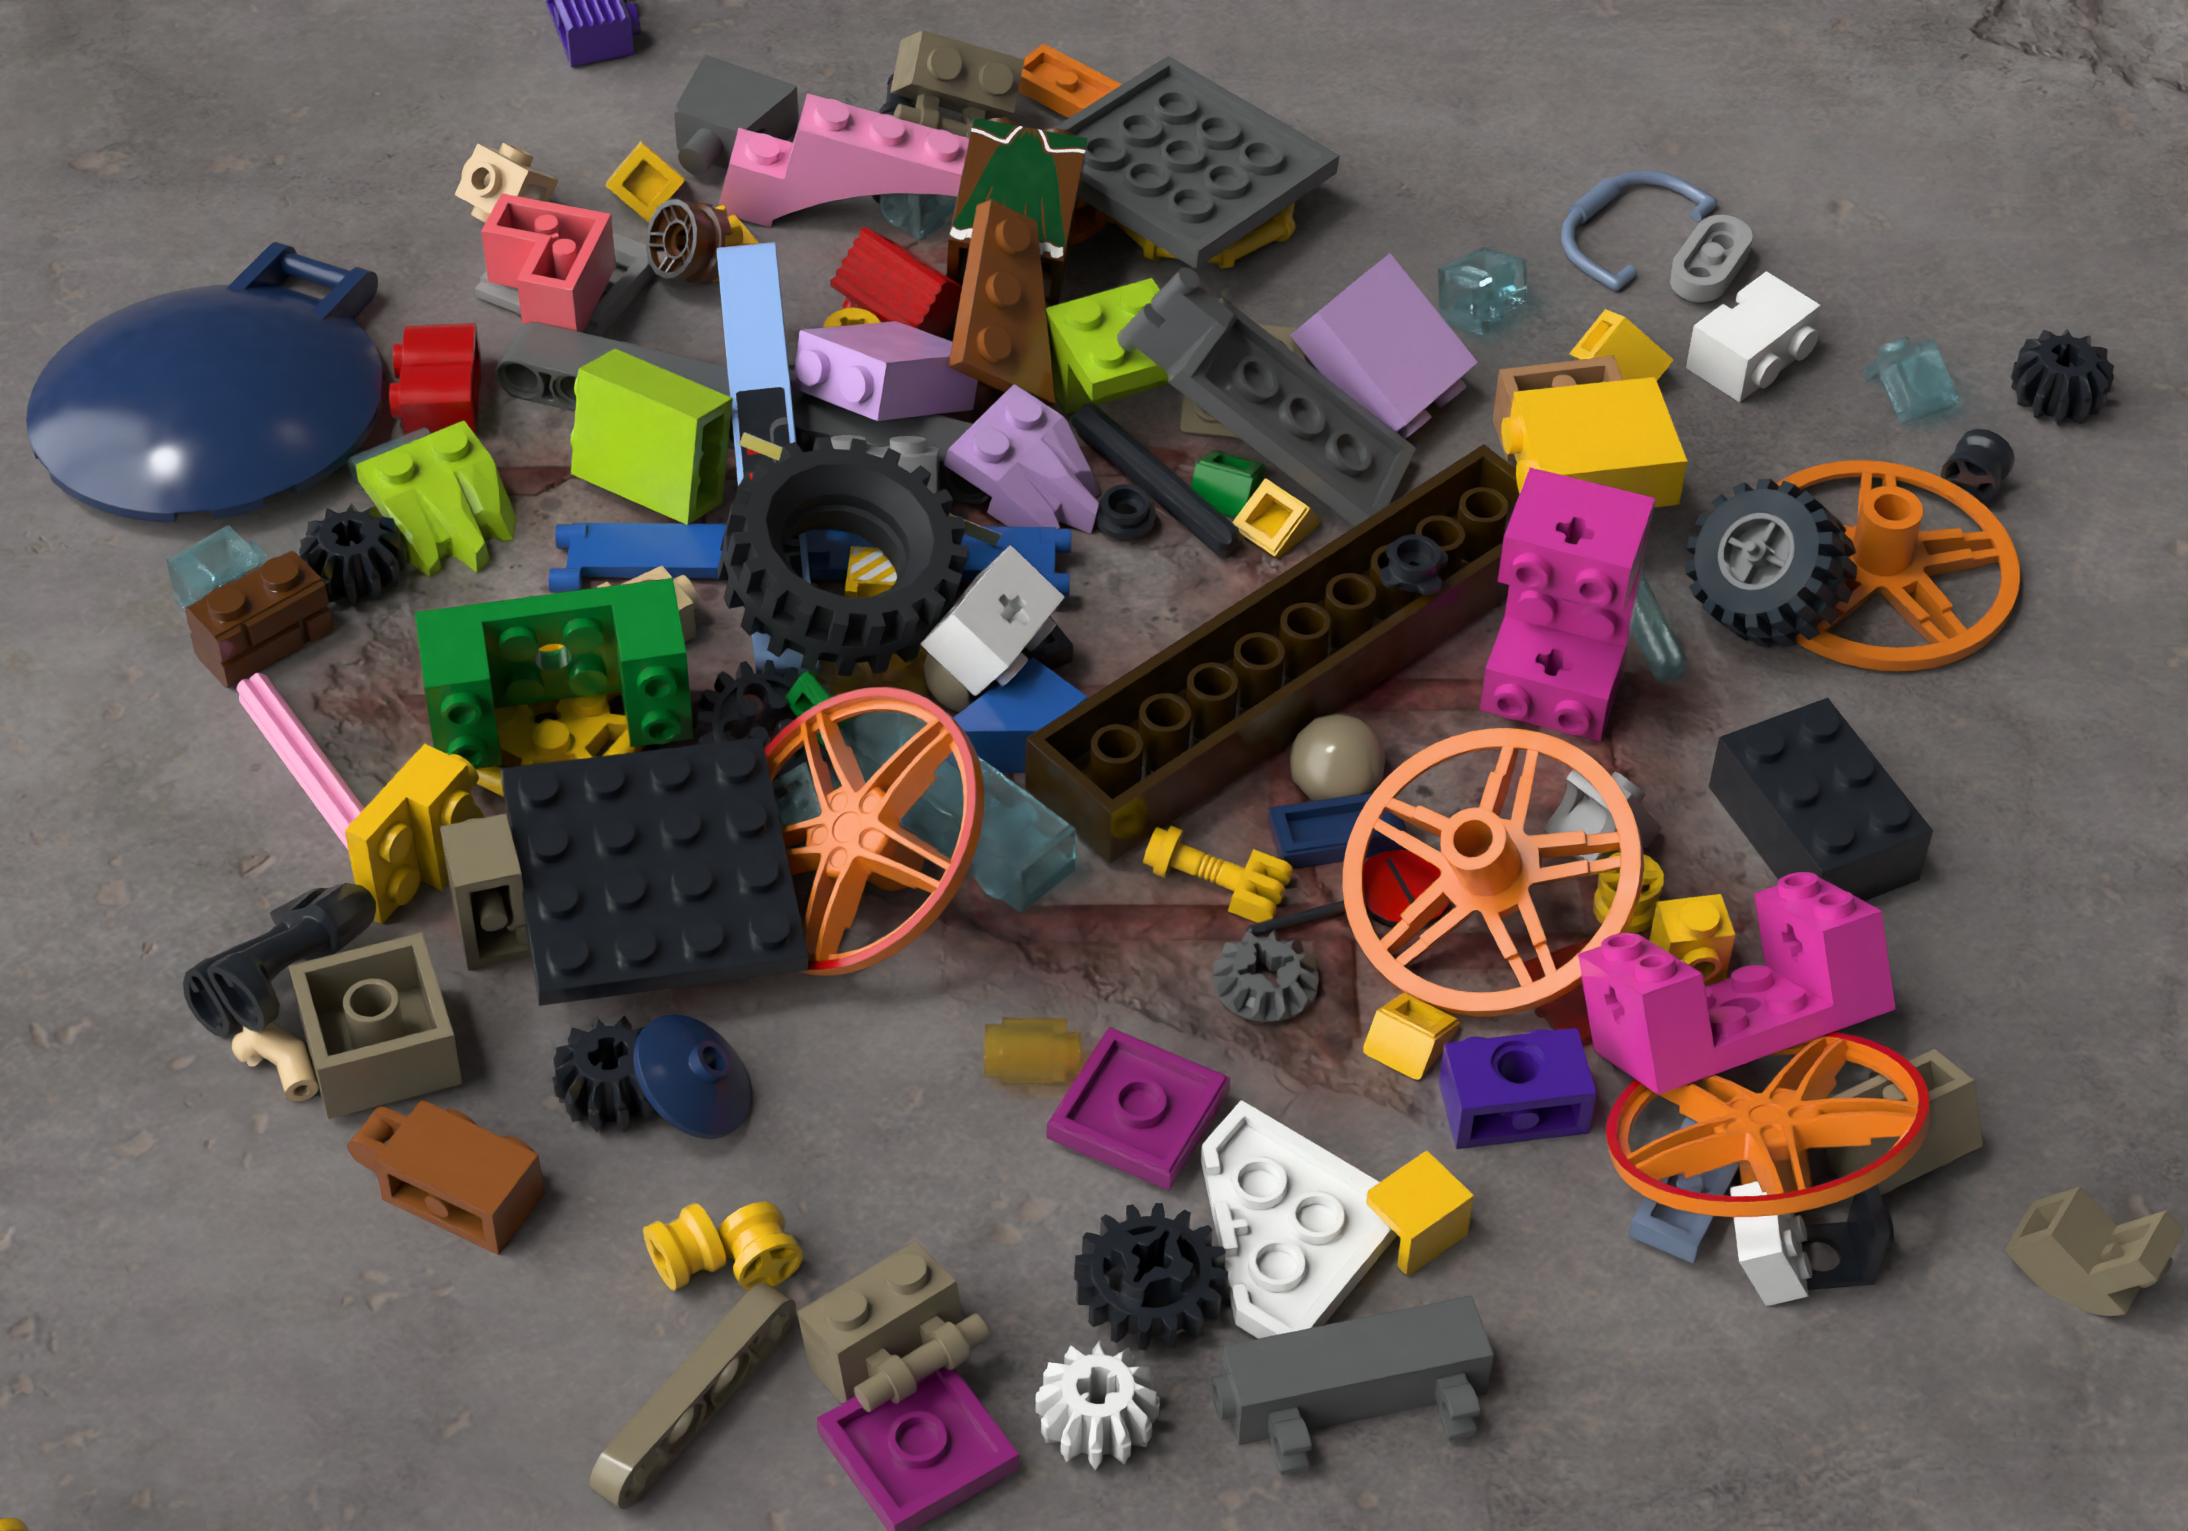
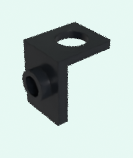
[1801,1185,1894,1290]

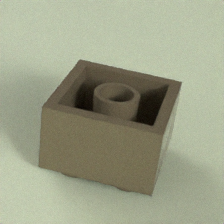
[289,932,462,1119]

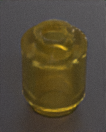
[984,1017,1081,1086]

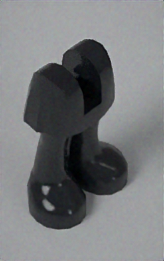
[183,883,376,1037]

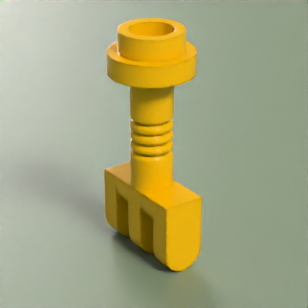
[1143,826,1293,923]

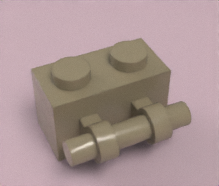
[890,30,1024,138]
[1826,1049,1983,1195]
[797,1240,990,1412]

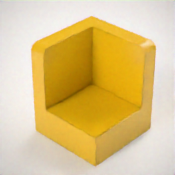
[605,140,685,223]
[1569,309,1674,380]
[1366,1150,1474,1276]

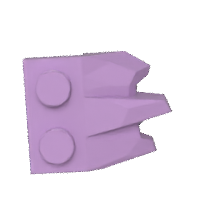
[943,384,1101,534]

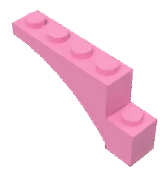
[718,93,969,228]

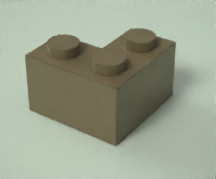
[440,813,531,970]

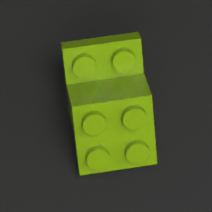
[1046,278,1170,414]

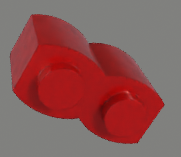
[389,323,481,435]

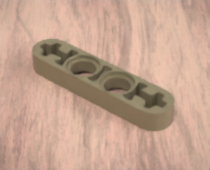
[589,1282,796,1510]

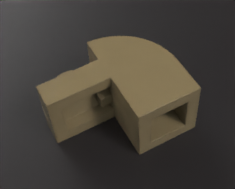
[2004,1186,2185,1316]

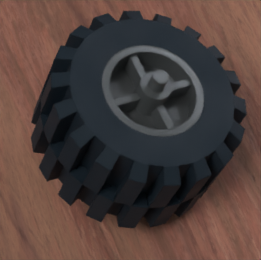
[1685,479,1857,648]

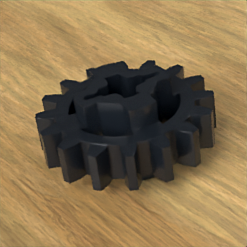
[1074,1203,1228,1350]

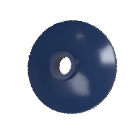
[633,1014,751,1139]

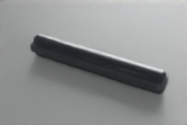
[1071,403,1244,558]

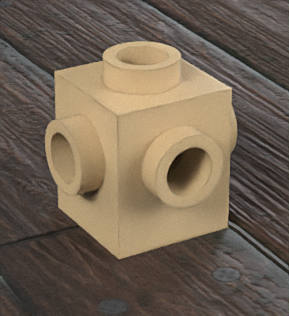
[455,142,559,223]

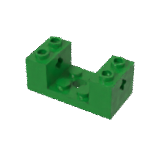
[415,578,694,769]

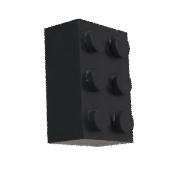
[1709,698,1933,901]

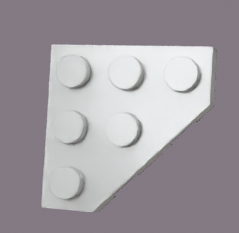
[1201,1100,1397,1339]

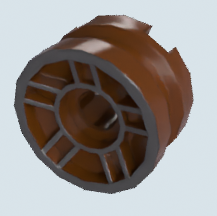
[646,199,732,284]

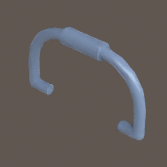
[1561,170,1717,291]

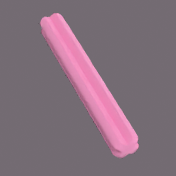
[237,673,364,849]

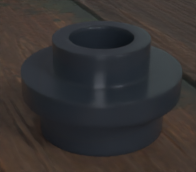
[1095,484,1156,540]

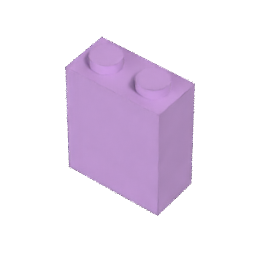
[1290,253,1478,439]
[791,321,978,421]

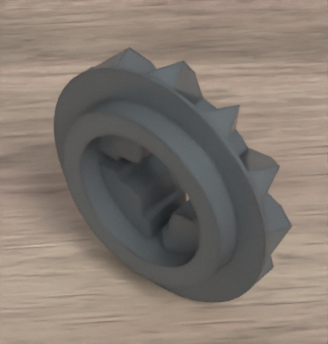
[1213,929,1319,1022]

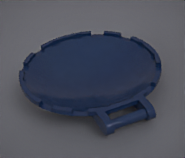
[26,242,385,522]

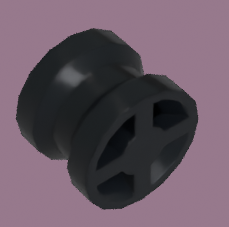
[1941,429,2015,504]

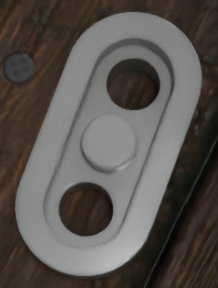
[1670,215,1753,303]

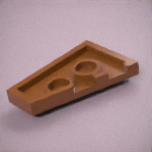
[948,200,1055,406]

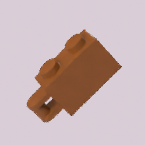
[347,1099,545,1255]

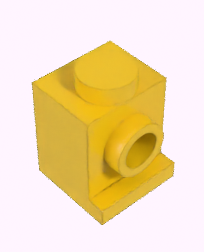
[1649,894,1735,986]

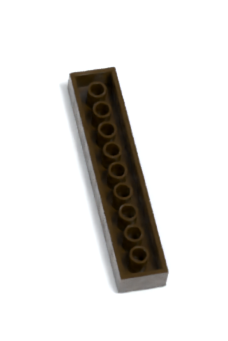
[1025,444,1520,864]

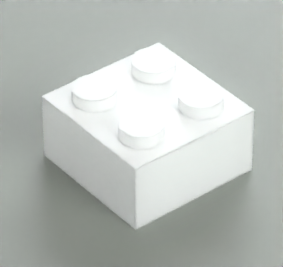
[1730,1181,1812,1306]

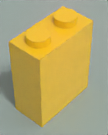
[1501,377,1688,508]

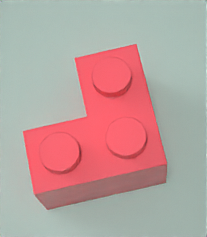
[481,193,616,333]

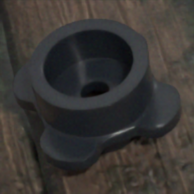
[1380,535,1448,595]

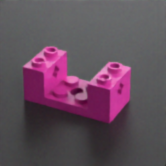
[1480,467,1655,742]
[1578,872,1896,1095]

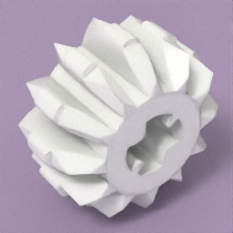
[1035,1340,1160,1470]

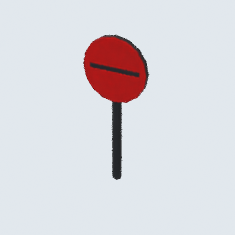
[1246,850,1450,937]

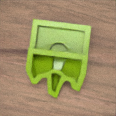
[355,421,516,578]

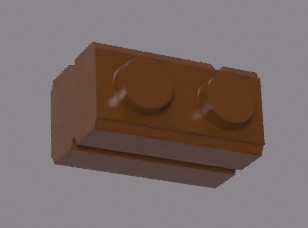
[185,551,334,688]

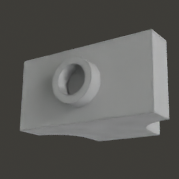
[1542,770,1662,862]

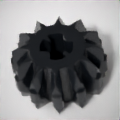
[2011,329,2114,425]
[299,503,406,606]
[552,1015,654,1133]

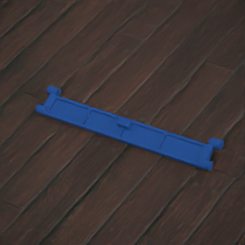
[549,523,1071,598]

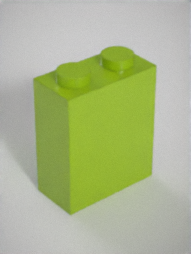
[570,349,733,525]

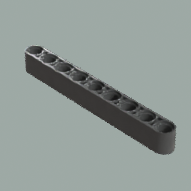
[495,322,989,505]

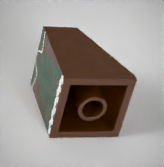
[946,118,1088,307]

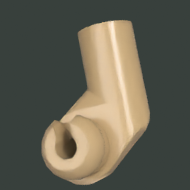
[232,1023,319,1102]

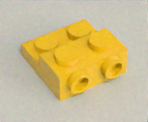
[344,744,485,924]

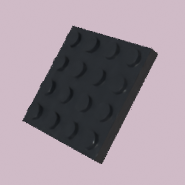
[501,737,809,1006]

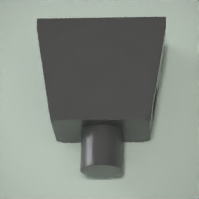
[674,55,799,176]

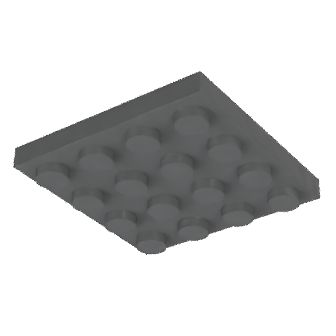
[1054,56,1340,269]

